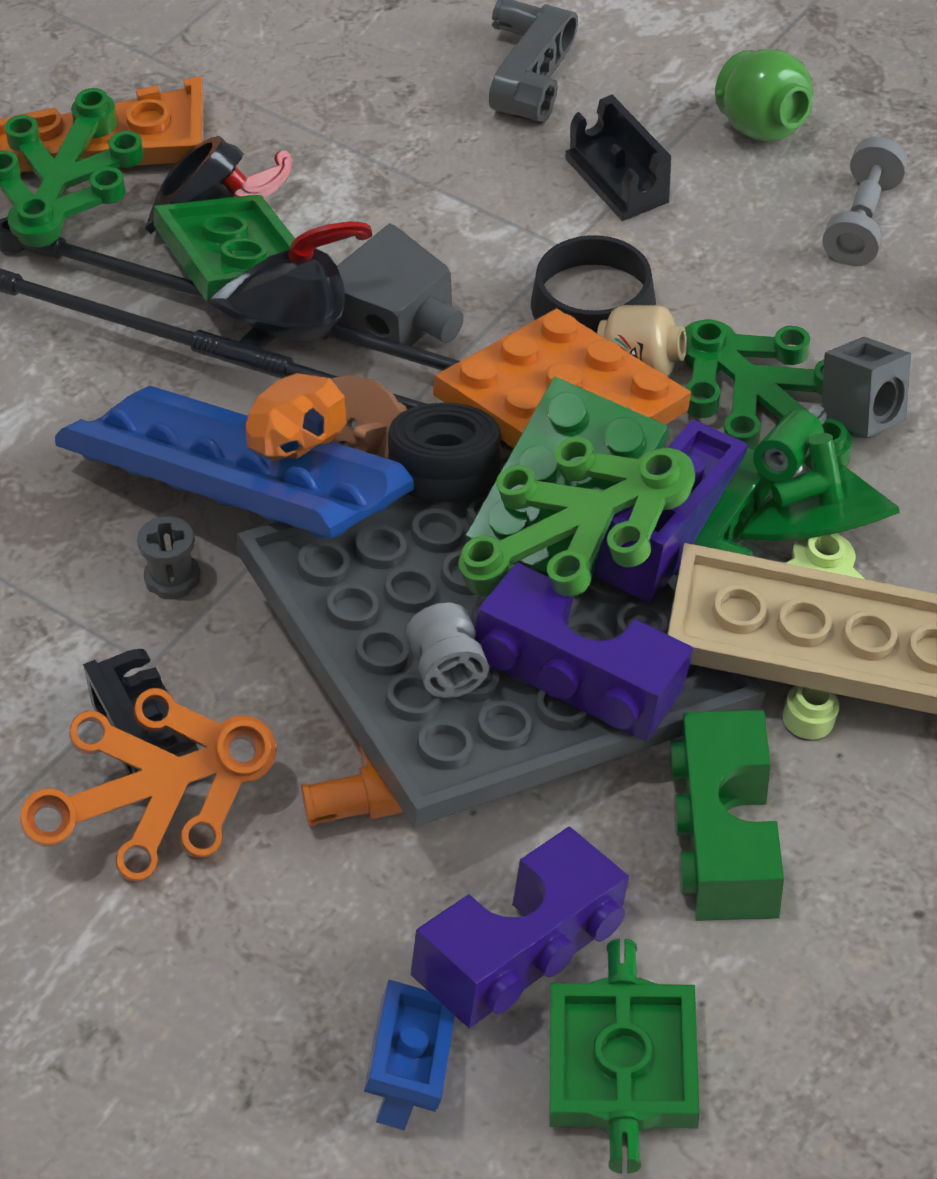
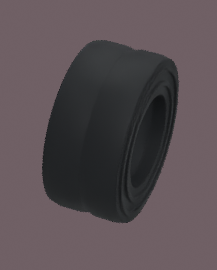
[388,403,501,502]

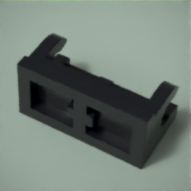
[565,94,671,222]
[83,649,199,775]

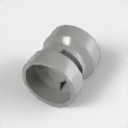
[406,602,489,698]

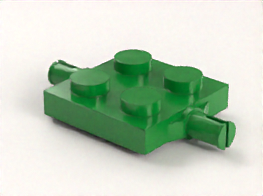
[549,939,699,1174]

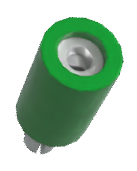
[753,405,827,483]

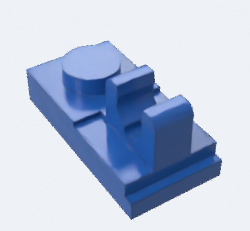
[364,979,455,1130]

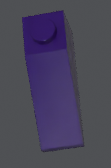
[594,419,748,603]

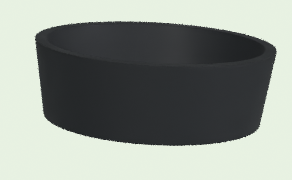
[531,235,656,333]

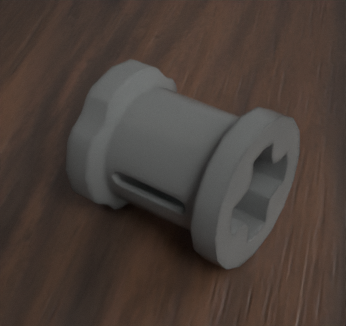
[137,516,201,599]

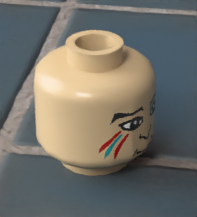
[597,305,687,377]

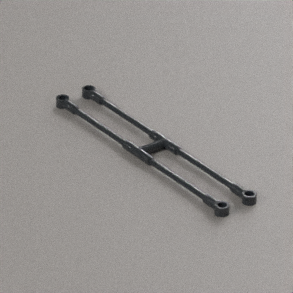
[0,217,514,451]

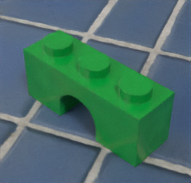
[669,710,784,921]

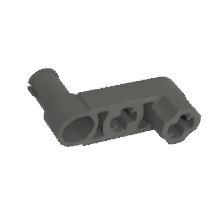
[489,0,578,124]

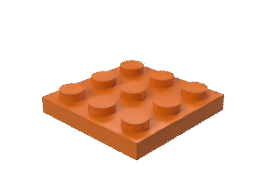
[433,308,692,448]

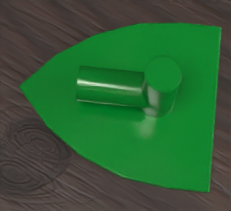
[741,433,900,541]

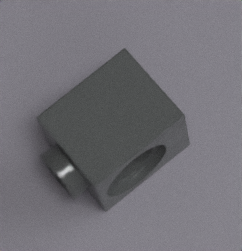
[821,337,911,438]

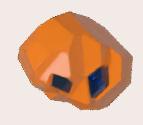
[245,373,347,462]

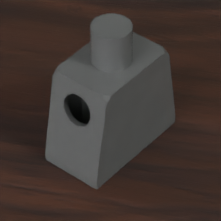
[336,223,463,346]

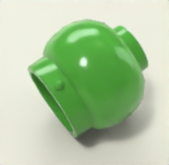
[715,49,813,142]

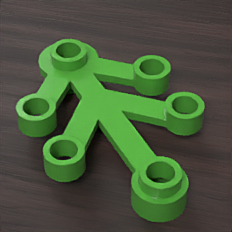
[458,437,695,596]

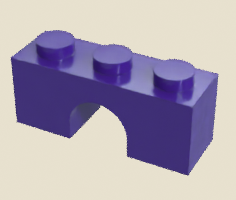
[474,562,694,742]
[410,826,629,1029]

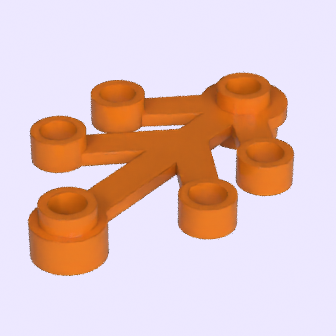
[20,688,277,882]

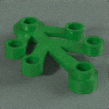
[0,88,144,247]
[684,319,852,470]

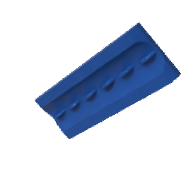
[55,386,414,538]

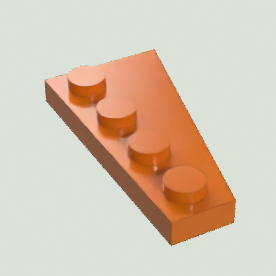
[0,76,204,173]

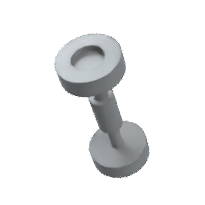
[822,136,908,266]

